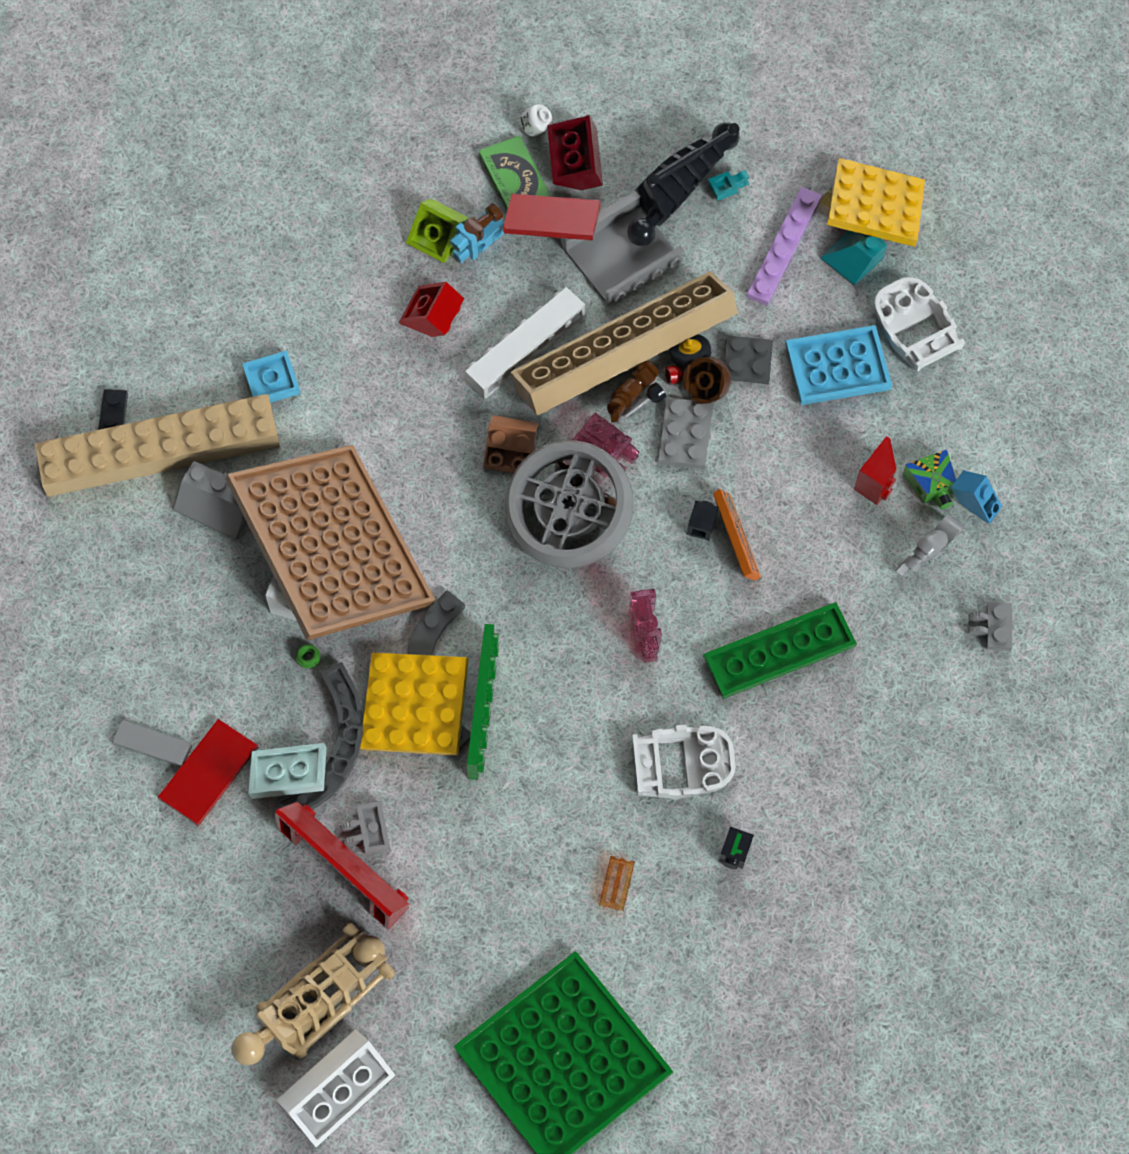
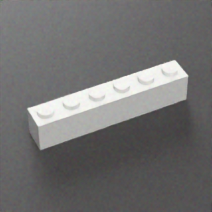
[465,287,586,400]

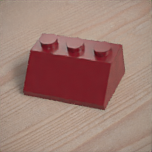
[547,115,603,191]

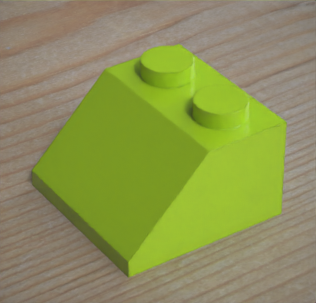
[406,198,469,263]

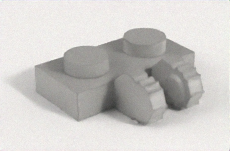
[968,602,1012,651]
[340,801,391,856]

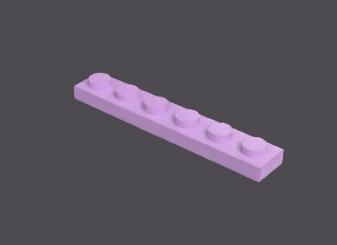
[747,187,822,306]

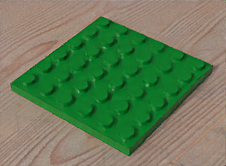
[453,951,674,1154]

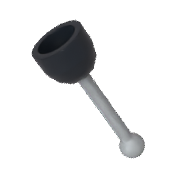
[616,382,667,424]

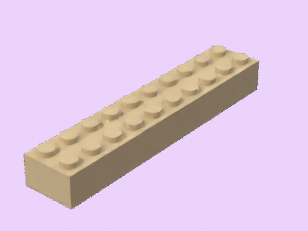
[511,271,738,416]
[35,394,280,497]

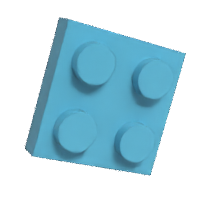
[242,351,301,403]

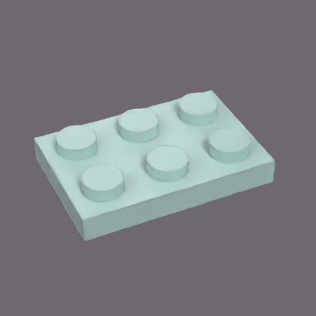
[248,743,327,799]

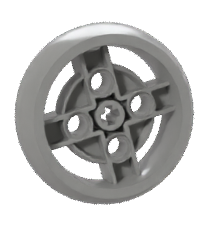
[505,440,634,568]

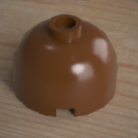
[683,357,731,404]

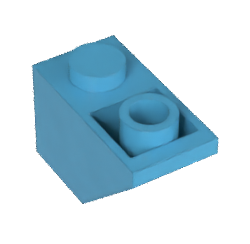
[951,470,1002,524]

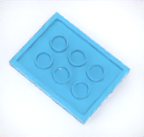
[785,325,892,405]

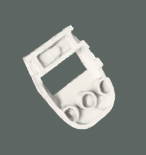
[875,277,965,372]
[632,725,736,799]

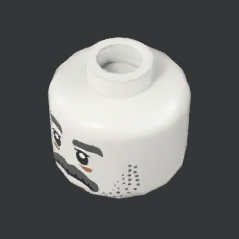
[520,104,553,137]

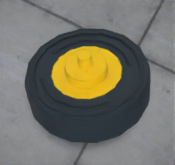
[670,334,712,368]

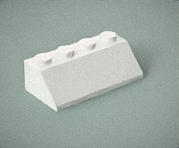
[276,1029,395,1147]

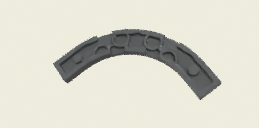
[407,590,471,751]
[274,662,363,810]

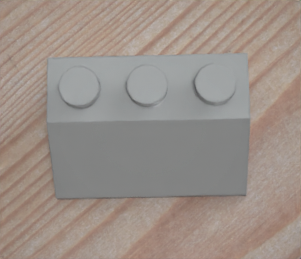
[174,461,247,540]

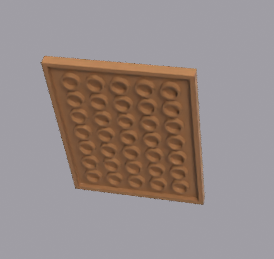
[225,445,435,640]

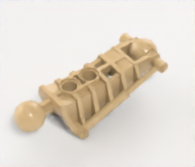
[231,923,396,1065]

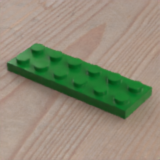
[703,602,857,699]
[467,624,499,780]

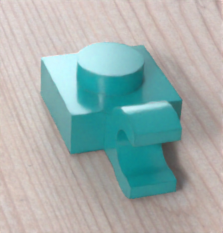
[708,170,749,201]

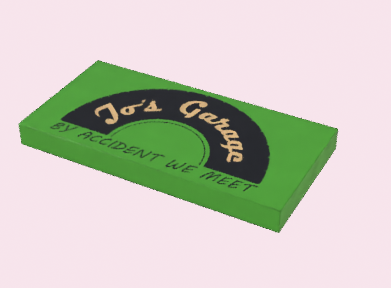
[479,135,551,210]

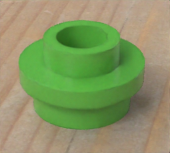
[296,645,321,669]

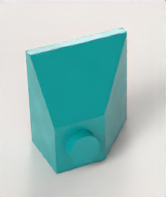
[820,231,888,286]

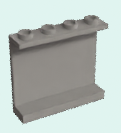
[561,191,683,305]

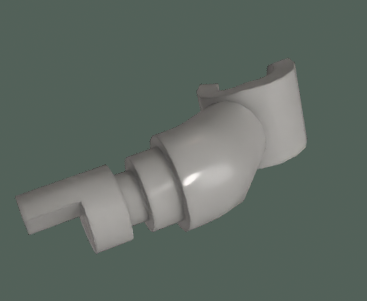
[896,514,966,576]

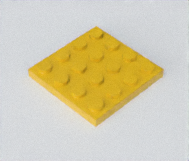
[827,158,925,247]
[360,653,469,756]

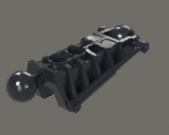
[627,122,740,246]

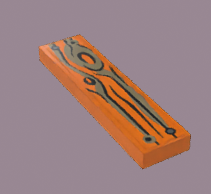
[713,489,761,581]

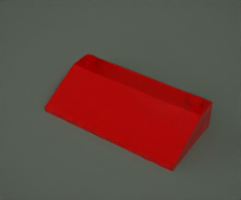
[275,802,409,930]

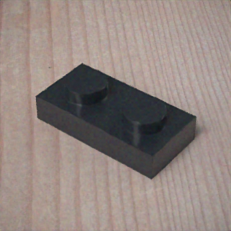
[98,389,128,430]

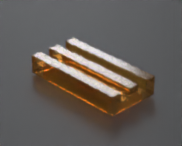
[599,856,635,912]

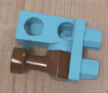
[450,203,504,263]

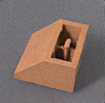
[483,415,539,473]

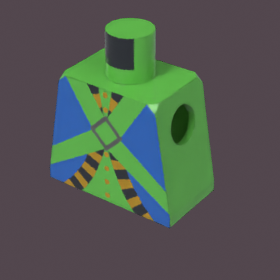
[903,449,956,510]

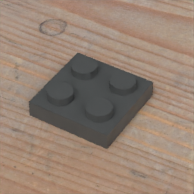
[724,335,773,384]

